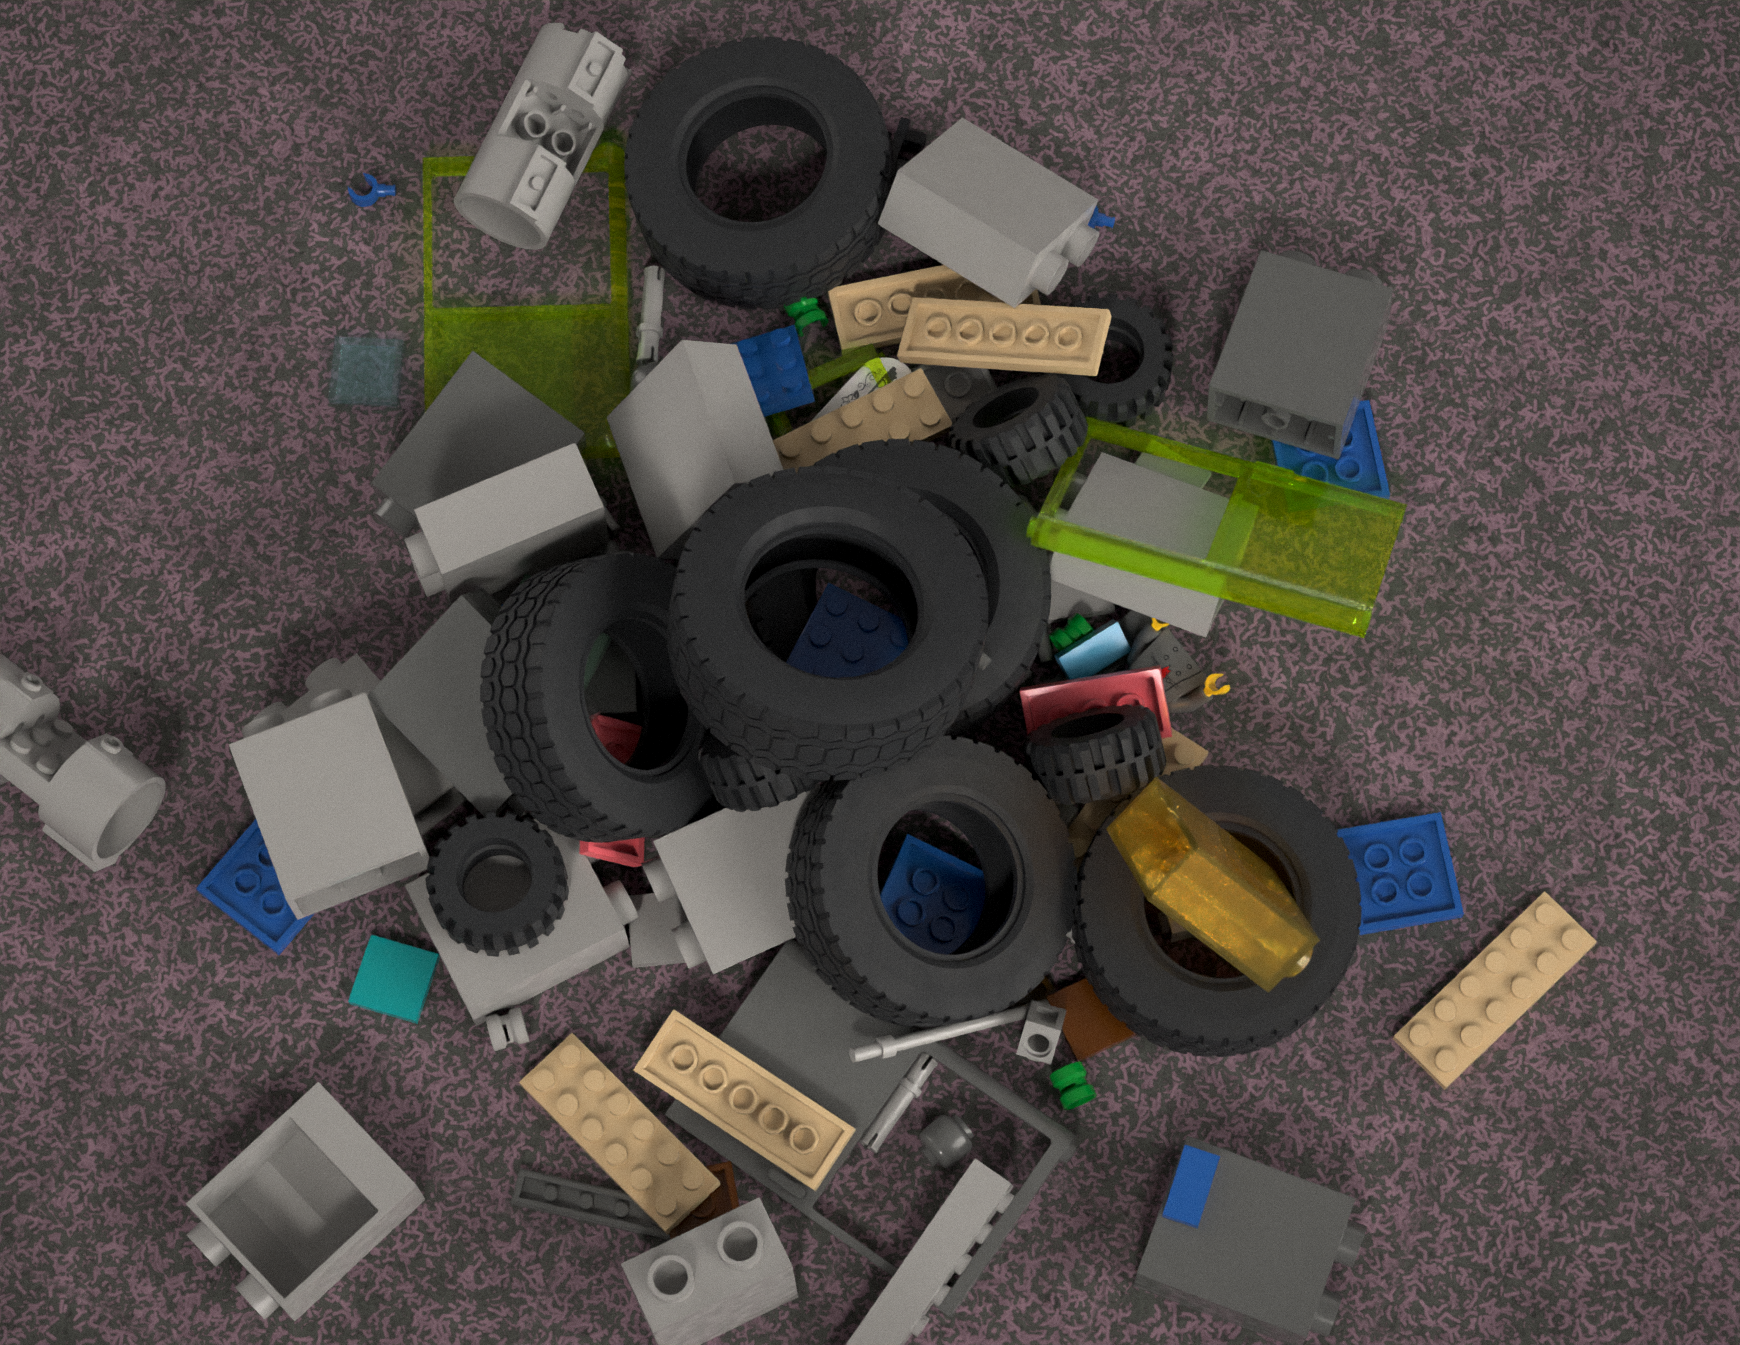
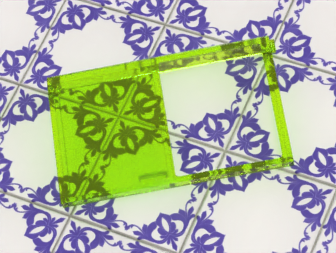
[423,142,631,459]
[1026,417,1407,638]

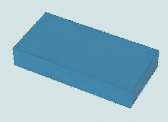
[1054,619,1131,680]

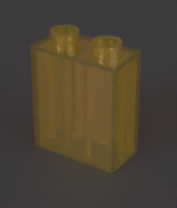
[1106,777,1320,993]

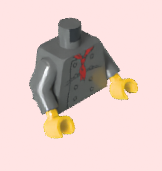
[1127,618,1230,714]

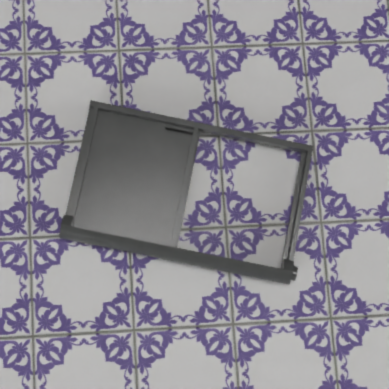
[665,938,1079,1318]

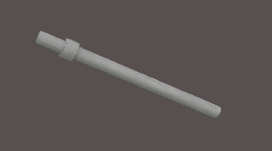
[849,999,1050,1063]

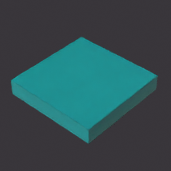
[348,935,440,1024]

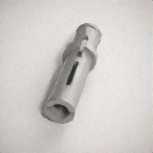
[636,266,666,366]
[858,1052,938,1153]

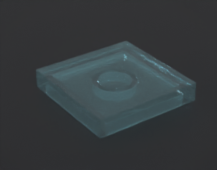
[328,336,404,407]

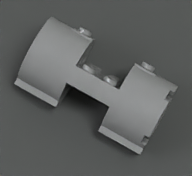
[454,23,632,250]
[0,654,166,872]

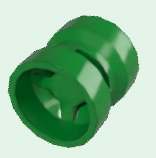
[784,297,829,337]
[1049,613,1094,651]
[1049,1061,1097,1110]

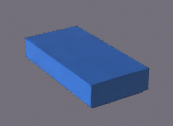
[1162,1145,1220,1229]

